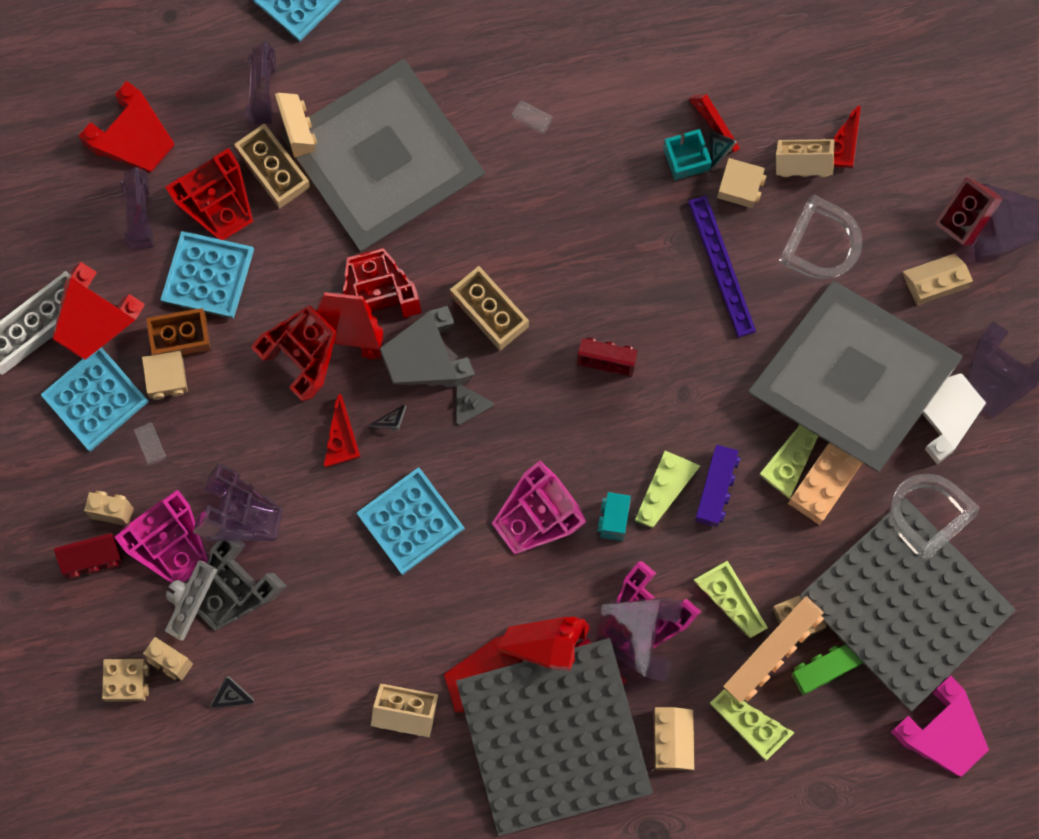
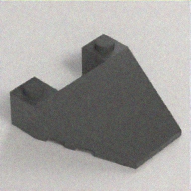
[380,306,475,387]
[197,532,287,631]

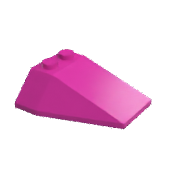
[492,461,586,554]
[114,490,208,583]

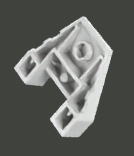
[922,373,986,464]

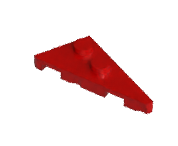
[689,94,740,152]
[834,106,861,169]
[324,394,361,468]

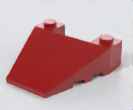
[79,81,175,172]
[343,248,422,318]
[52,262,145,360]
[316,292,384,359]
[250,305,337,401]

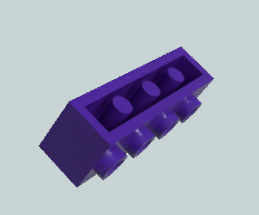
[695,444,740,527]

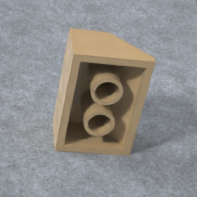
[275,93,317,158]
[776,139,834,177]
[902,254,973,306]
[371,683,438,737]
[653,707,694,770]

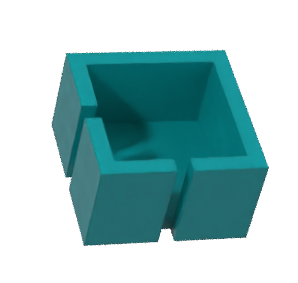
[663,129,712,181]
[597,492,631,542]

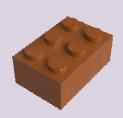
[146,308,212,356]

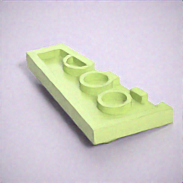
[759,425,818,499]
[635,451,700,529]
[694,561,768,639]
[710,689,794,761]

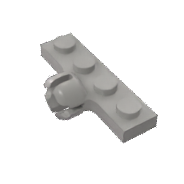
[165,561,217,640]

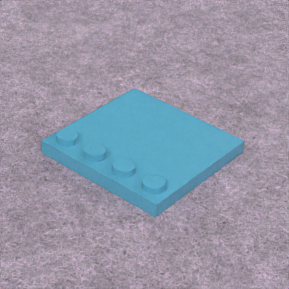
[252,0,342,42]
[160,231,254,319]
[41,347,149,452]
[357,467,465,575]

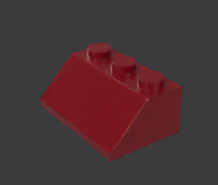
[935,177,1003,245]
[577,338,638,377]
[53,533,123,579]

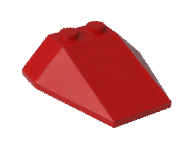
[165,148,253,240]
[498,616,590,671]
[444,635,524,713]

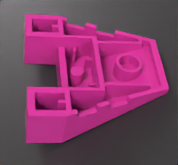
[604,561,701,660]
[891,676,989,777]

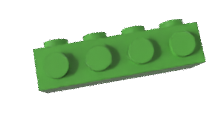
[791,645,864,696]

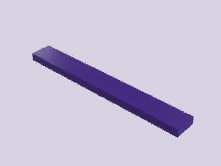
[688,196,756,338]

